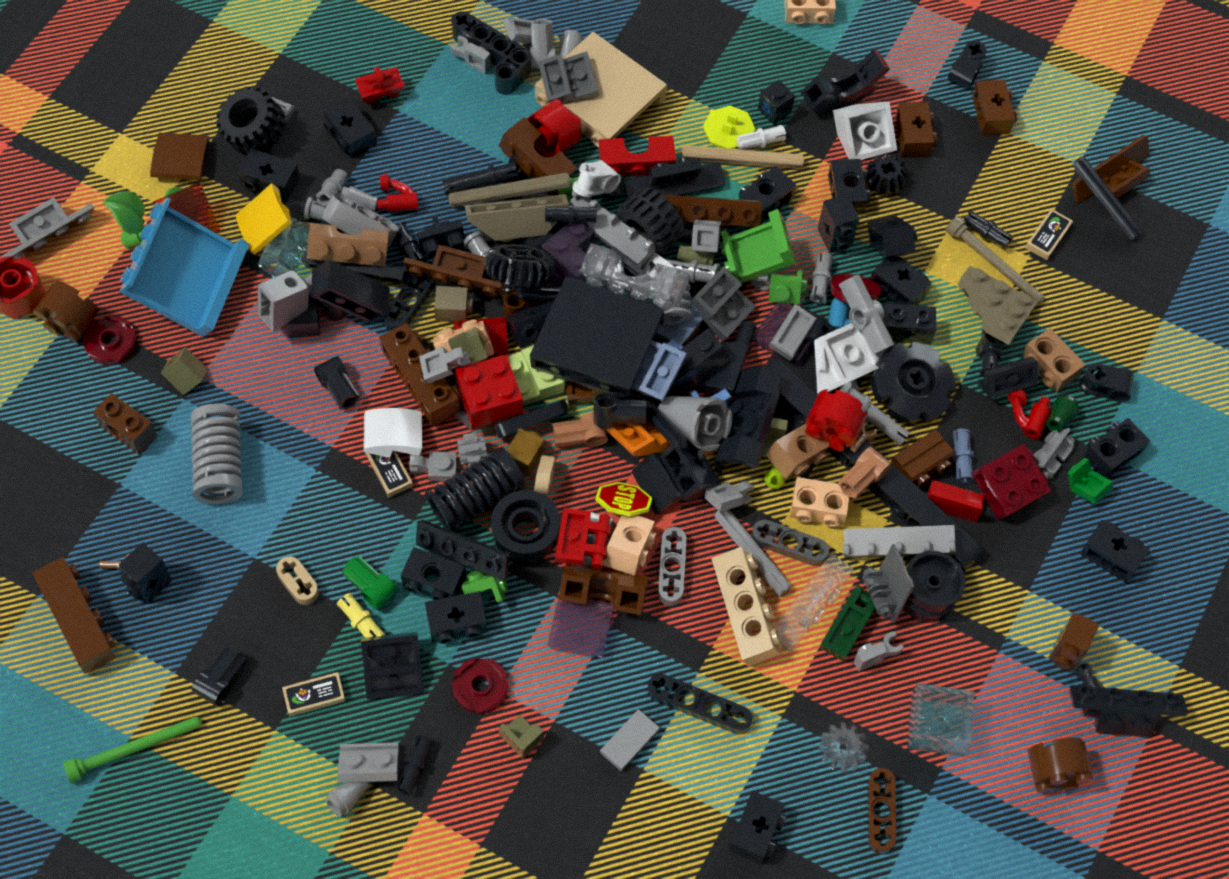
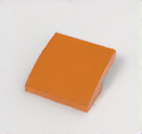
[606,419,671,456]

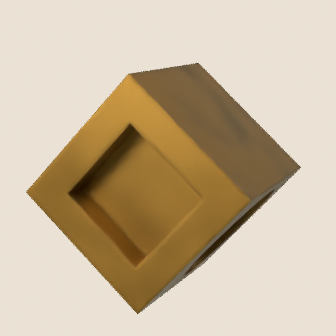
[507,428,544,477]

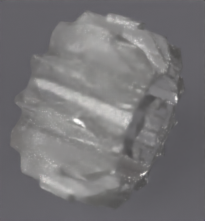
[819,722,869,773]

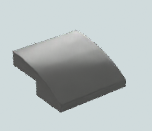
[538,51,600,103]
[692,266,756,342]

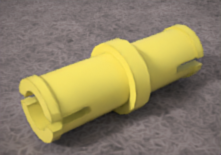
[337,593,386,638]

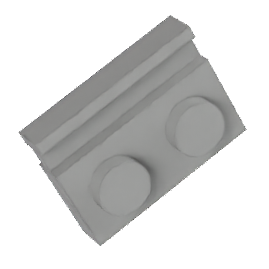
[338,743,399,782]

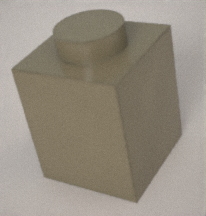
[434,286,473,322]

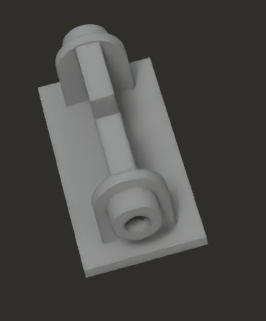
[1034,428,1075,479]

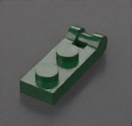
[819,585,876,661]

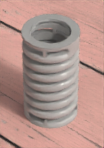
[191,404,243,505]

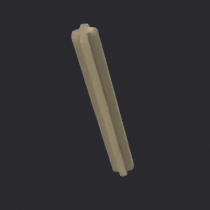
[449,173,571,208]

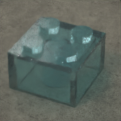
[907,683,974,756]

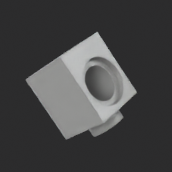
[692,220,721,252]

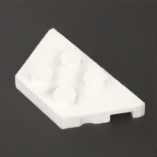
[814,323,886,393]

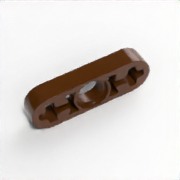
[867,768,896,854]

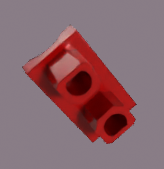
[355,66,405,105]

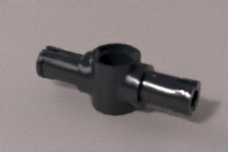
[975,329,1005,378]

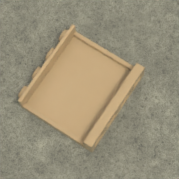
[535,32,667,148]

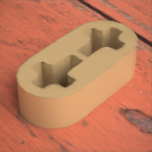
[534,455,556,496]
[276,556,319,605]

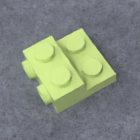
[507,343,566,406]

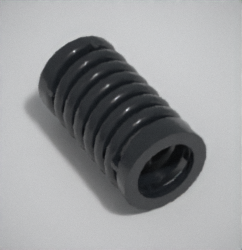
[425,447,526,532]

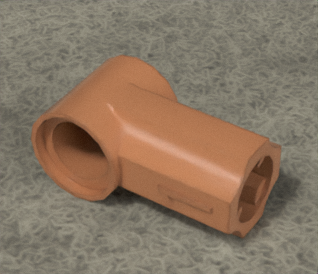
[552,412,608,448]
[838,446,892,499]

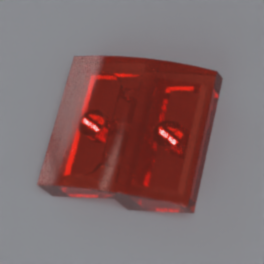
[152,182,220,232]

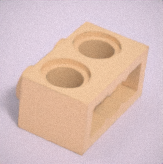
[784,0,836,24]
[790,477,849,527]

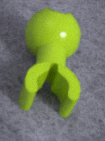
[765,461,786,489]

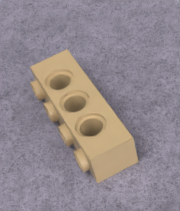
[711,546,782,666]

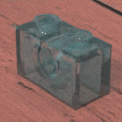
[258,218,309,278]

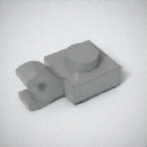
[450,36,491,75]
[419,347,470,383]
[410,451,456,481]
[705,481,754,512]
[854,632,904,672]

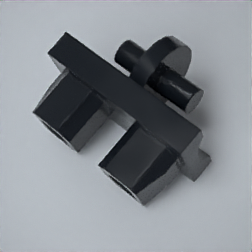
[417,216,464,259]

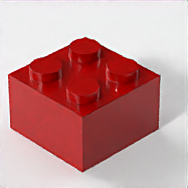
[455,354,523,428]

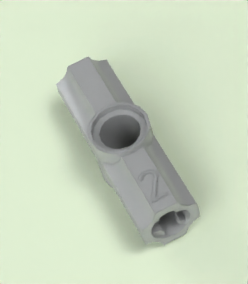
[839,274,895,355]

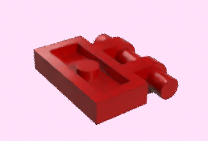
[555,508,611,569]

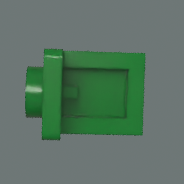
[1068,458,1113,505]

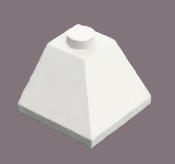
[833,102,897,160]

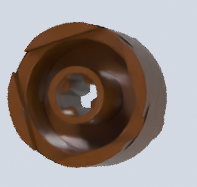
[33,282,99,343]
[1027,737,1093,793]

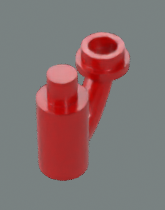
[377,173,418,213]
[1007,390,1051,439]

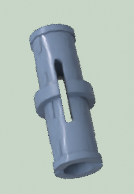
[953,429,974,484]

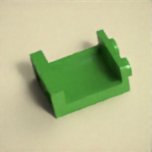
[719,209,796,283]

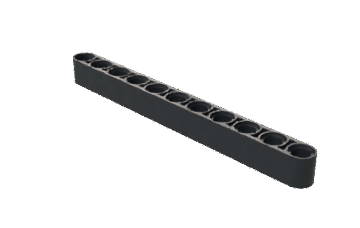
[764,358,983,572]

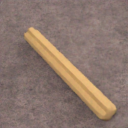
[681,145,804,169]

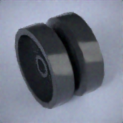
[903,551,966,622]

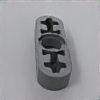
[751,520,829,566]

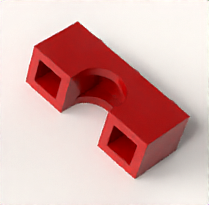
[598,136,676,178]

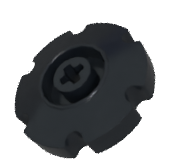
[871,342,955,425]

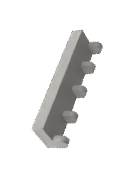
[568,190,656,268]
[843,525,956,558]

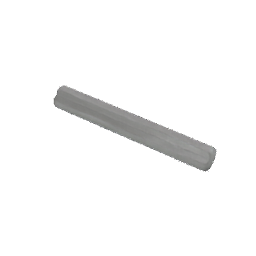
[715,510,791,596]

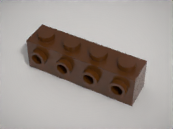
[379,323,462,427]
[32,557,117,674]

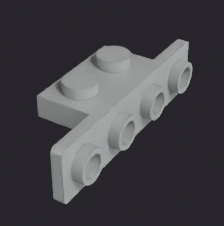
[2,197,94,259]

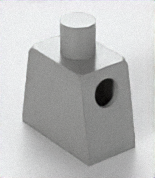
[258,271,312,332]

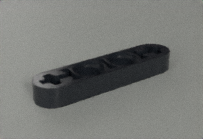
[647,673,753,734]

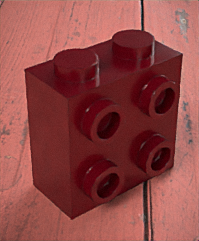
[971,444,1051,520]

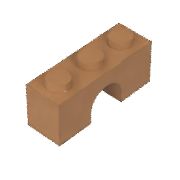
[307,223,389,267]

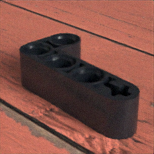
[451,11,531,95]

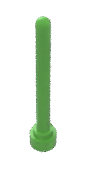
[63,717,202,784]

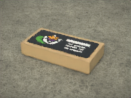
[1025,209,1073,260]
[365,450,413,498]
[282,672,345,717]

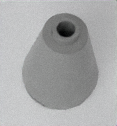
[659,396,732,452]

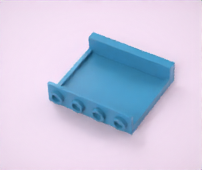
[119,197,249,337]

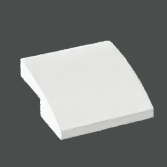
[364,408,422,458]

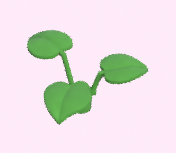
[103,187,197,250]

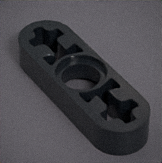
[384,275,435,331]
[493,398,569,438]

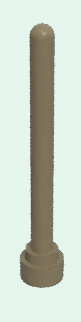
[945,216,1044,304]

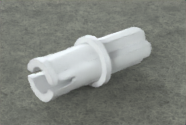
[736,125,786,150]

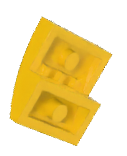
[236,183,292,255]

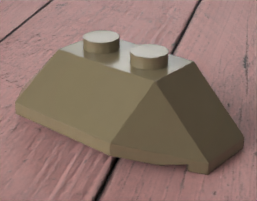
[465,194,569,242]

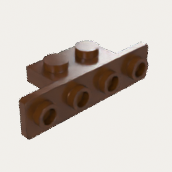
[1073,135,1150,203]
[662,194,762,227]
[403,245,506,297]

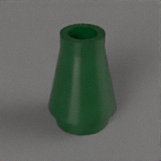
[1047,395,1079,432]

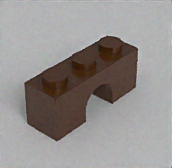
[499,117,578,196]
[558,564,648,615]

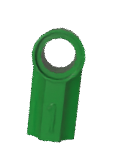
[342,556,399,610]

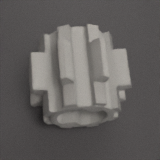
[457,433,487,468]

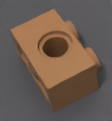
[766,424,830,479]

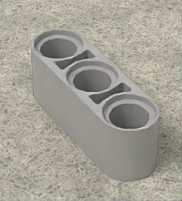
[322,192,399,251]

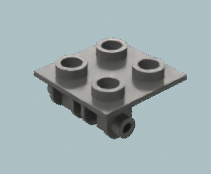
[862,544,914,623]

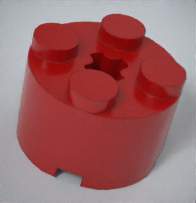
[526,99,582,157]
[0,256,45,319]
[805,389,868,451]

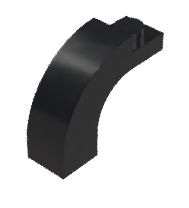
[801,49,890,113]

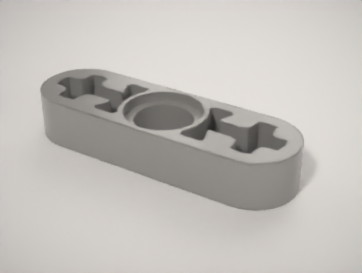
[658,527,686,606]

